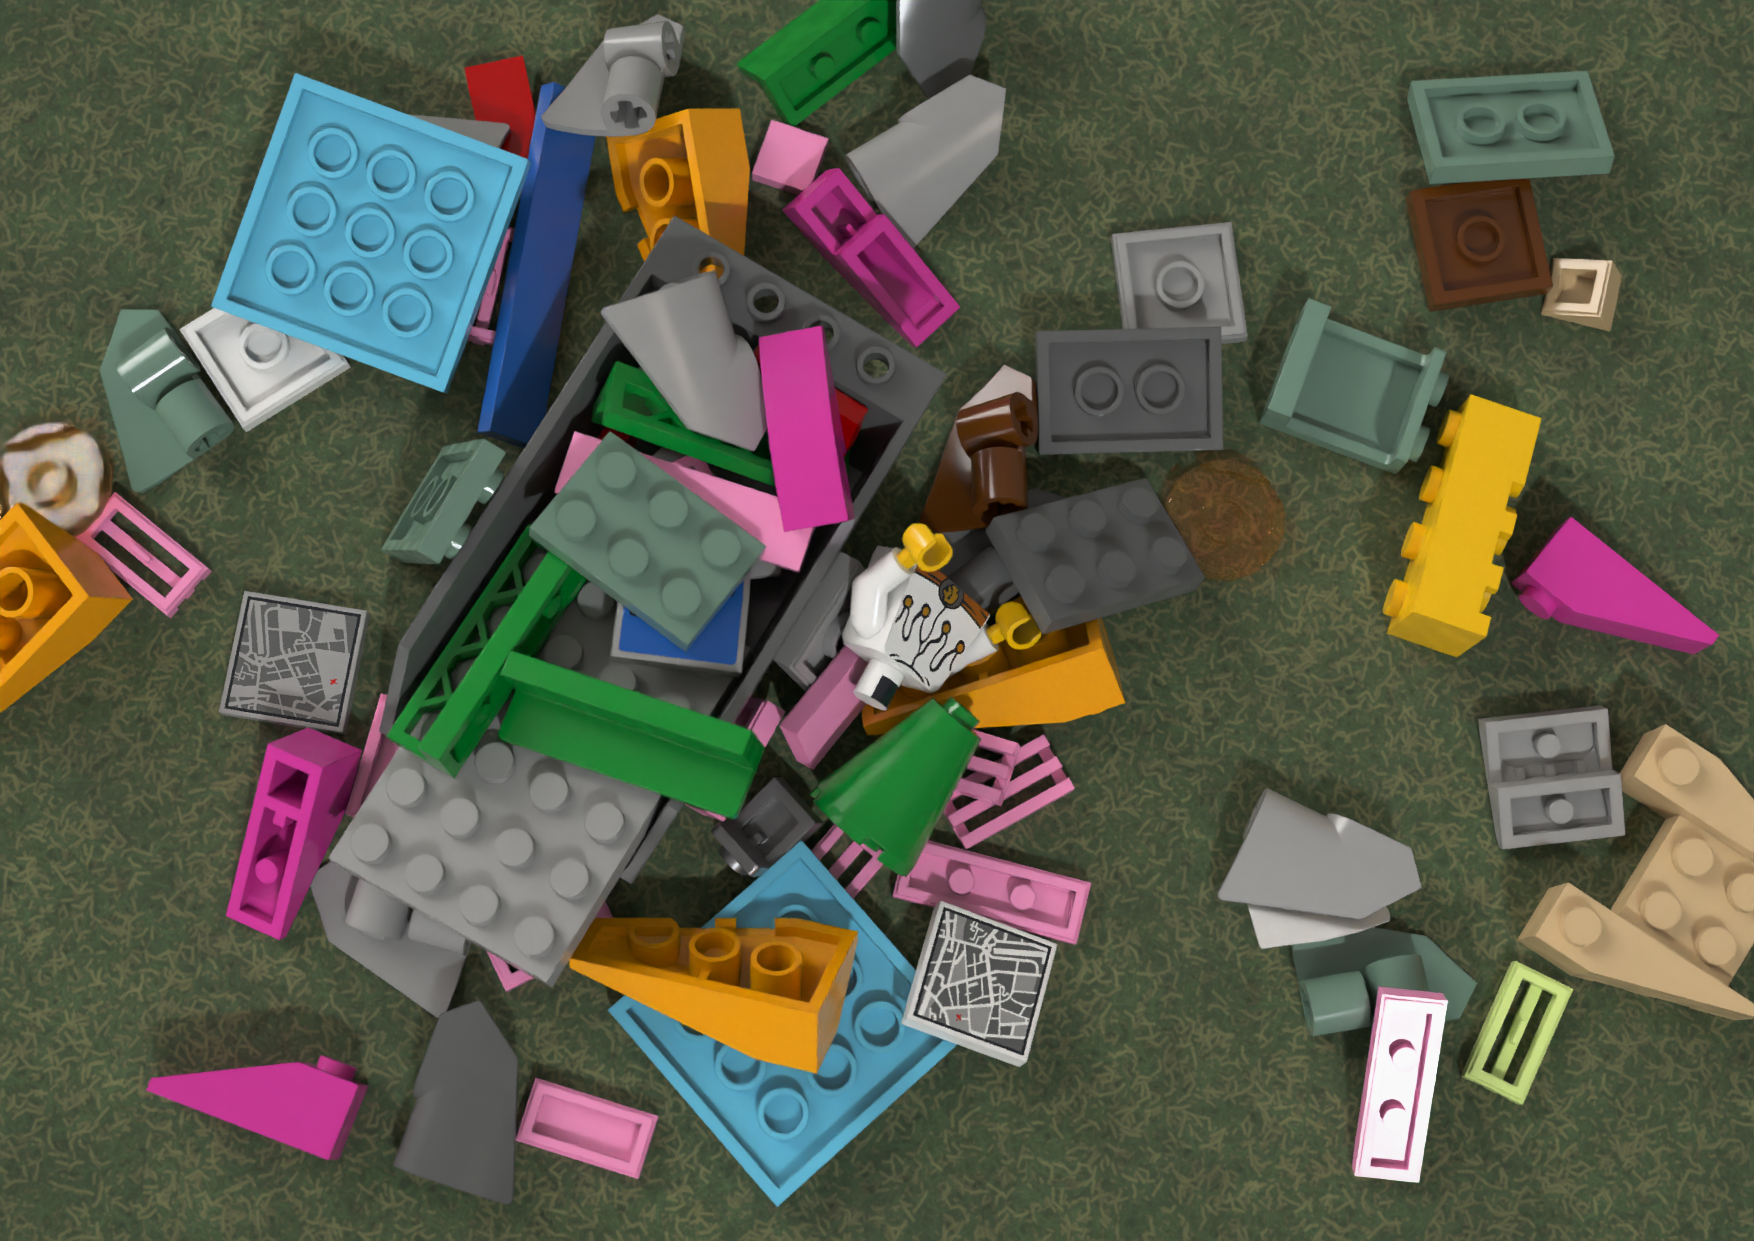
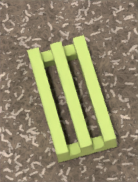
[1461,961,1573,1105]

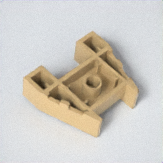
[1517,724,1754,1020]

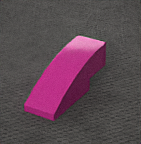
[782,168,960,347]
[759,326,855,532]

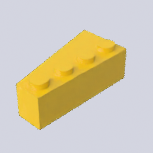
[1383,394,1542,657]

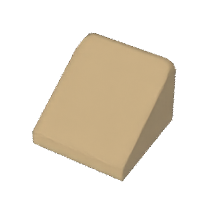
[1541,258,1622,331]

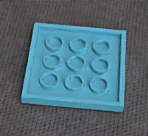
[211,73,532,394]
[608,840,957,1207]

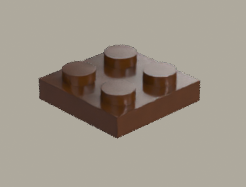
[1406,178,1553,312]

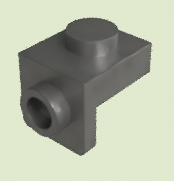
[711,777,824,877]

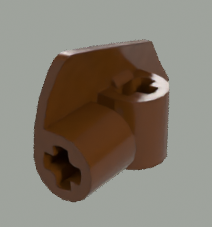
[918,365,1038,534]

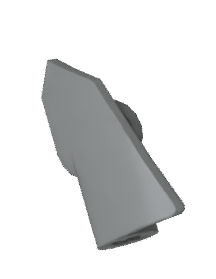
[541,14,685,137]
[845,75,1006,249]
[601,270,768,451]
[1217,788,1422,920]
[310,861,471,1018]

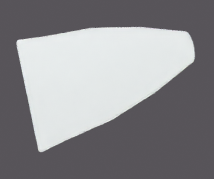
[1247,904,1390,949]

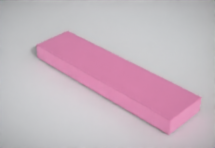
[554,431,815,573]

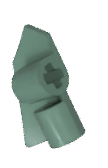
[99,309,234,493]
[1291,927,1477,1036]

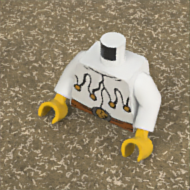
[842,523,1041,711]

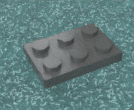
[1035,326,1223,455]
[985,478,1205,634]

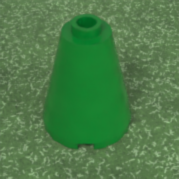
[810,697,982,877]

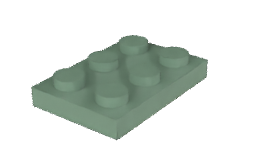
[1407,71,1615,184]
[529,431,766,652]
[380,439,506,564]

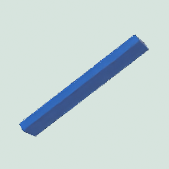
[477,82,595,448]

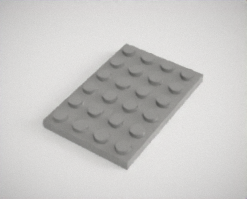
[328,547,754,988]

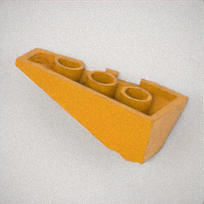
[606,108,750,279]
[0,503,133,713]
[862,596,1126,735]
[569,918,858,1073]

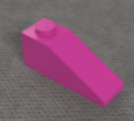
[1511,517,1720,654]
[226,727,362,940]
[146,1055,369,1160]

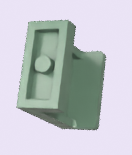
[1259,298,1449,475]

